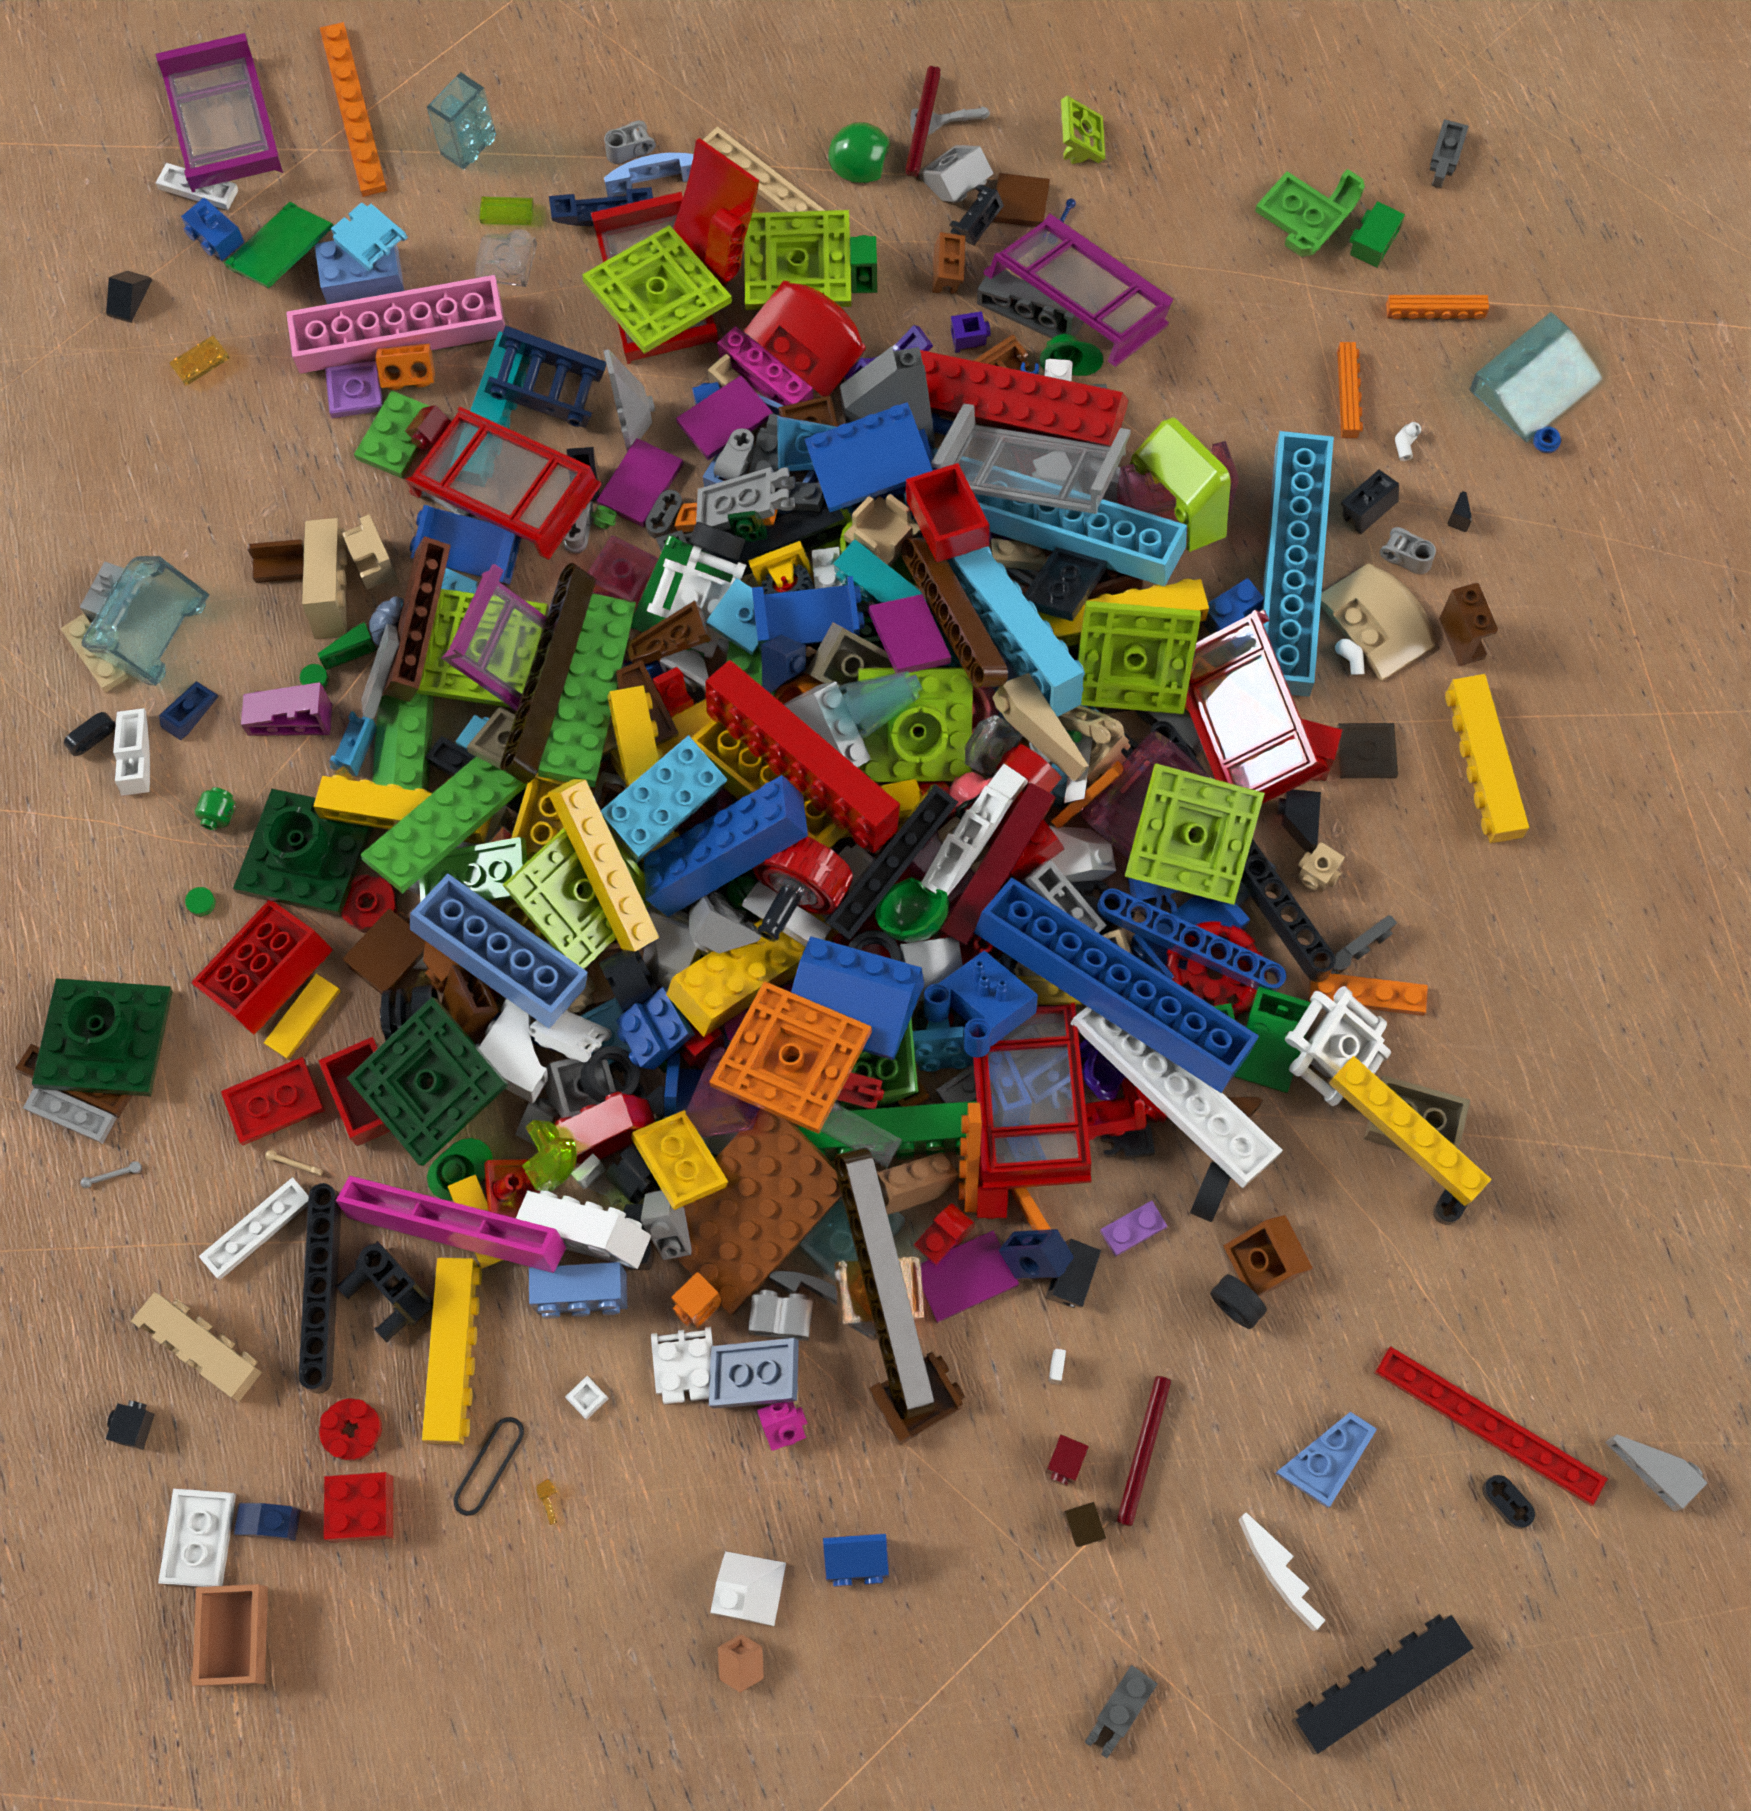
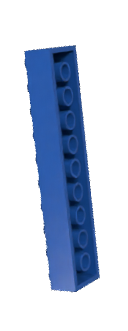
[974,878,1259,1093]

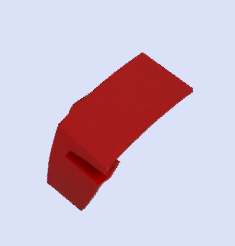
[673,138,759,287]

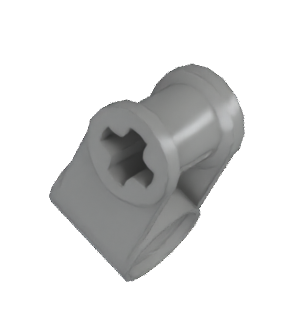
[604,120,656,164]
[714,428,755,480]
[564,501,593,554]
[1380,527,1436,574]

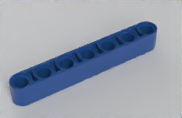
[1097,889,1286,991]

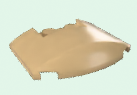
[1320,564,1435,682]

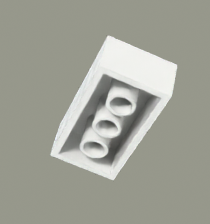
[516,1190,651,1269]

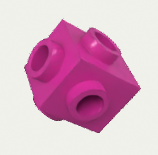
[757,1402,808,1451]

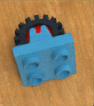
[913,1007,974,1072]

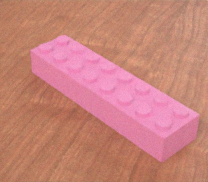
[286,275,505,374]

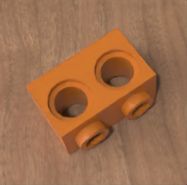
[375,343,435,390]
[671,1272,722,1329]

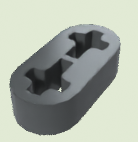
[646,490,683,539]

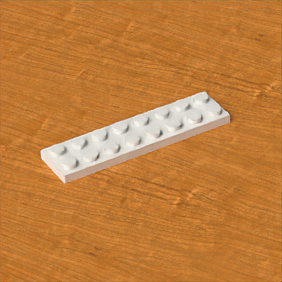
[1070,1007,1283,1188]

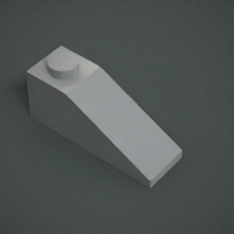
[1020,860,1106,933]
[1605,1434,1707,1512]

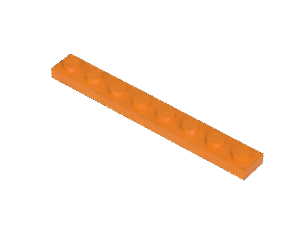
[320,22,388,197]

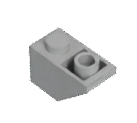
[641,1191,692,1260]

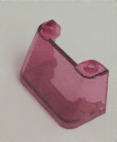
[1080,731,1211,859]

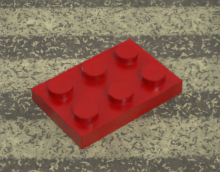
[221,1057,325,1146]

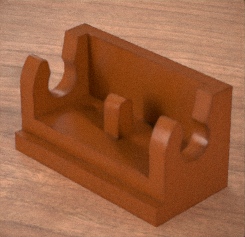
[932,232,965,294]
[973,334,1030,371]

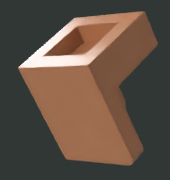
[718,1634,764,1693]

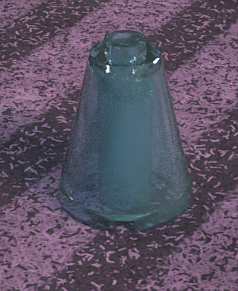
[839,671,923,739]

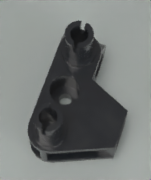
[336,1241,433,1343]

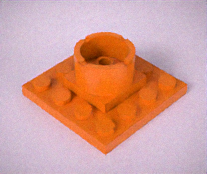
[709,981,872,1134]

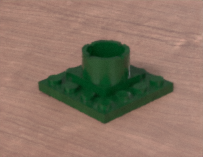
[233,788,373,916]
[32,978,173,1097]
[347,997,509,1166]

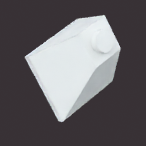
[1049,826,1116,882]
[710,1551,786,1626]

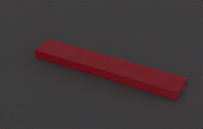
[941,782,1056,946]

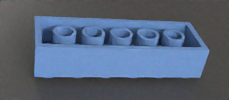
[410,874,588,1029]

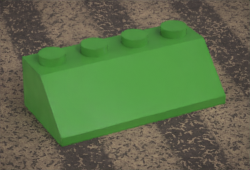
[372,692,434,791]

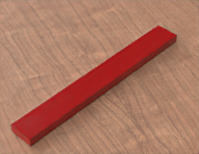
[1374,1346,1608,1506]

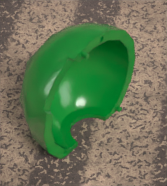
[828,122,890,183]
[875,877,949,943]

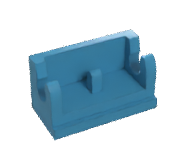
[329,711,376,777]

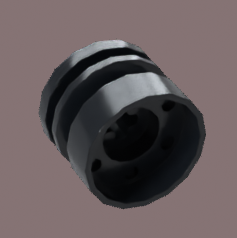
[380,985,439,1041]

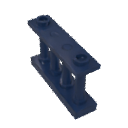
[484,325,606,428]

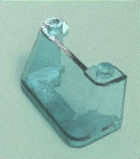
[81,556,210,686]

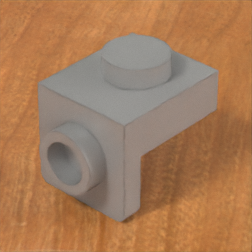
[515,1098,561,1148]

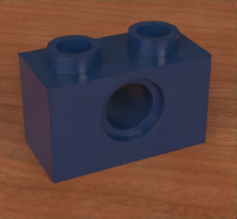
[998,1229,1074,1279]

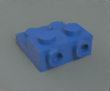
[616,987,695,1070]

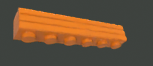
[1386,295,1489,319]
[1337,342,1363,438]

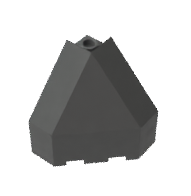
[840,346,935,450]

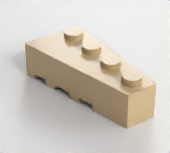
[302,518,347,639]
[131,1292,262,1402]

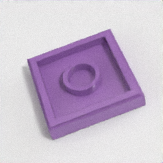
[325,361,383,418]

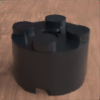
[599,950,658,1013]
[606,1142,661,1204]

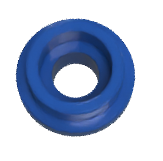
[1533,427,1561,453]

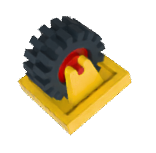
[748,541,815,595]

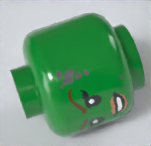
[194,787,236,831]

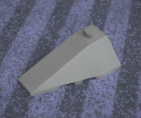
[603,349,655,452]
[689,889,761,953]

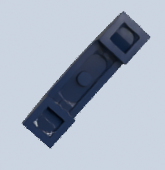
[549,187,653,226]

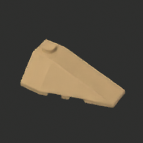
[992,673,1089,781]

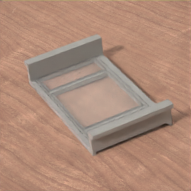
[931,404,1131,514]

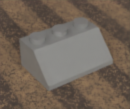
[783,681,871,767]

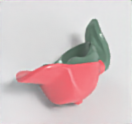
[950,772,993,820]

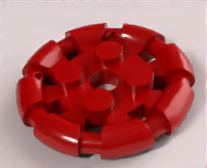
[1164,921,1267,1020]

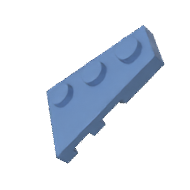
[1275,1412,1377,1508]

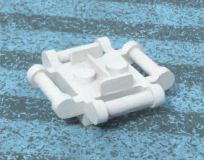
[647,545,746,659]
[1285,986,1391,1106]

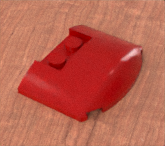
[744,280,866,397]

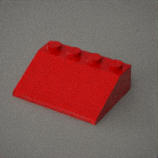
[191,900,333,1035]

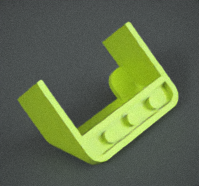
[1129,417,1231,552]

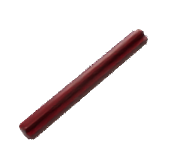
[905,65,941,177]
[1117,1376,1171,1526]

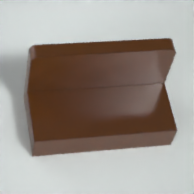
[248,539,304,583]

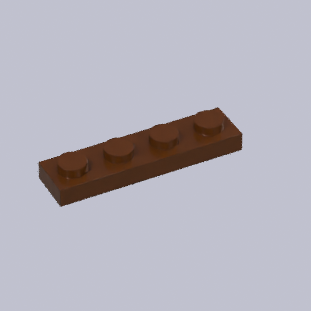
[15,1044,133,1118]

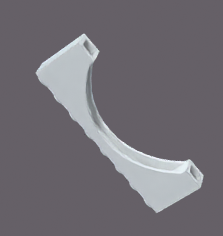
[476,938,617,1103]

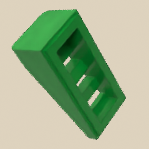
[317,622,377,670]

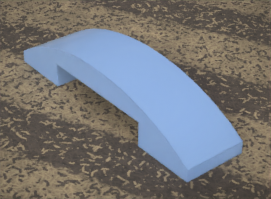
[604,153,694,197]

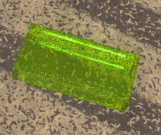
[479,196,534,225]

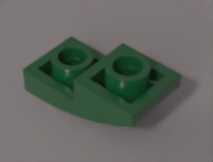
[728,510,767,542]

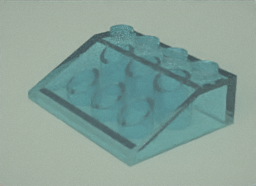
[1469,312,1602,443]

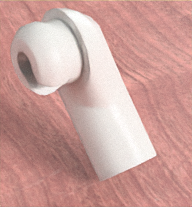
[1395,422,1421,461]
[1335,639,1365,675]

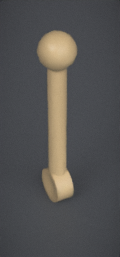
[265,1150,323,1176]

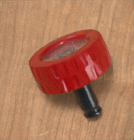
[752,836,853,942]

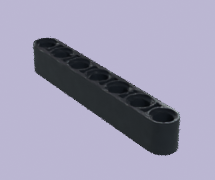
[299,1183,341,1394]

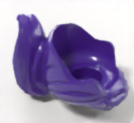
[1079,1039,1126,1101]

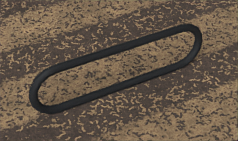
[454,1417,524,1516]

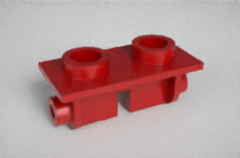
[837,1072,884,1109]

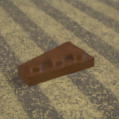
[626,600,712,664]
[616,660,679,746]

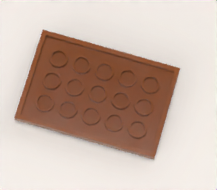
[677,1109,842,1315]

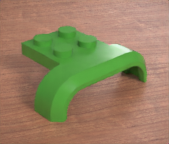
[1255,169,1365,258]

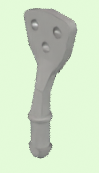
[910,107,990,136]

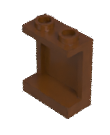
[1439,583,1498,666]
[342,908,425,996]
[869,1352,965,1445]

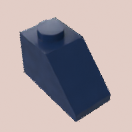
[761,635,806,694]
[234,1503,301,1541]

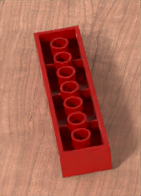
[920,350,1129,447]
[705,660,900,853]

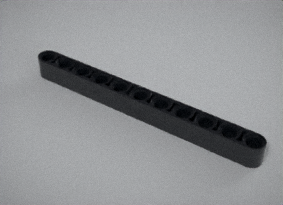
[1147,721,1336,982]

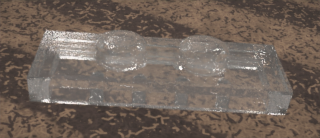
[821,1103,902,1167]

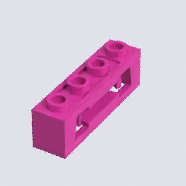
[717,326,814,406]

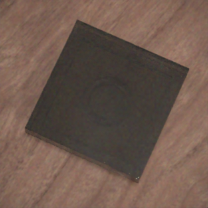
[1337,723,1398,779]

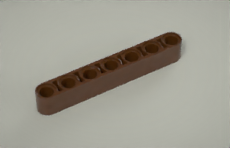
[901,538,1008,688]

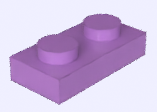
[1100,1201,1167,1257]

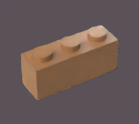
[877,1152,959,1215]

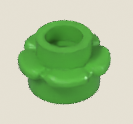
[591,505,617,529]

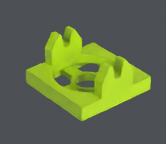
[1061,95,1105,164]

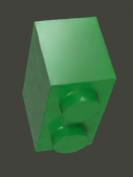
[1349,201,1405,268]
[850,235,878,293]

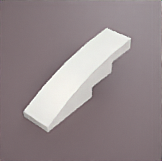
[921,785,1013,896]
[1238,1513,1325,1631]

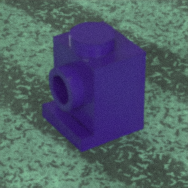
[950,311,991,353]

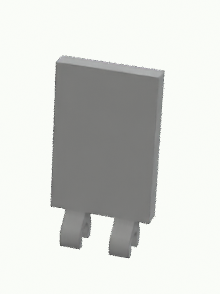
[696,467,795,531]

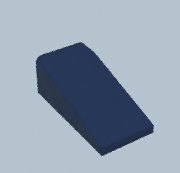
[159,681,218,740]

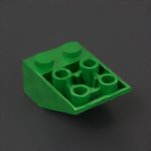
[1233,986,1311,1093]

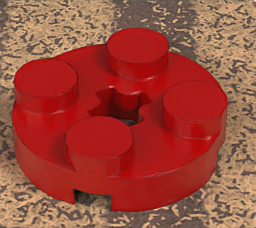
[341,875,397,933]
[319,1398,382,1461]

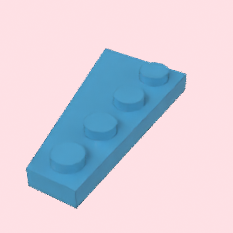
[777,416,836,471]

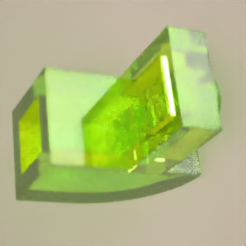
[522,1120,577,1191]

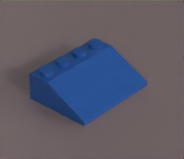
[804,402,933,512]
[791,936,924,1060]

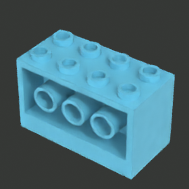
[601,735,728,863]

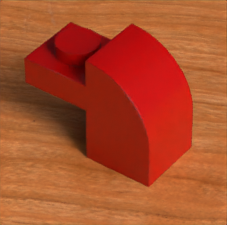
[653,667,694,718]
[996,744,1062,793]
[913,1203,975,1266]

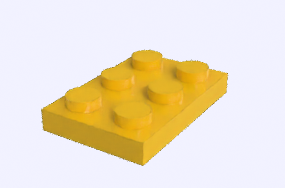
[631,1110,728,1210]

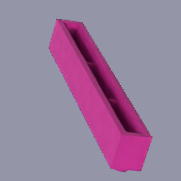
[336,1175,566,1273]

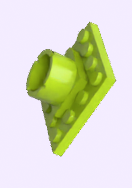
[744,210,852,310]
[582,225,732,354]
[417,589,549,707]
[1077,601,1201,714]
[858,667,973,782]
[1125,764,1265,905]
[502,828,651,969]

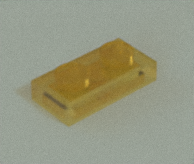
[169,335,230,386]

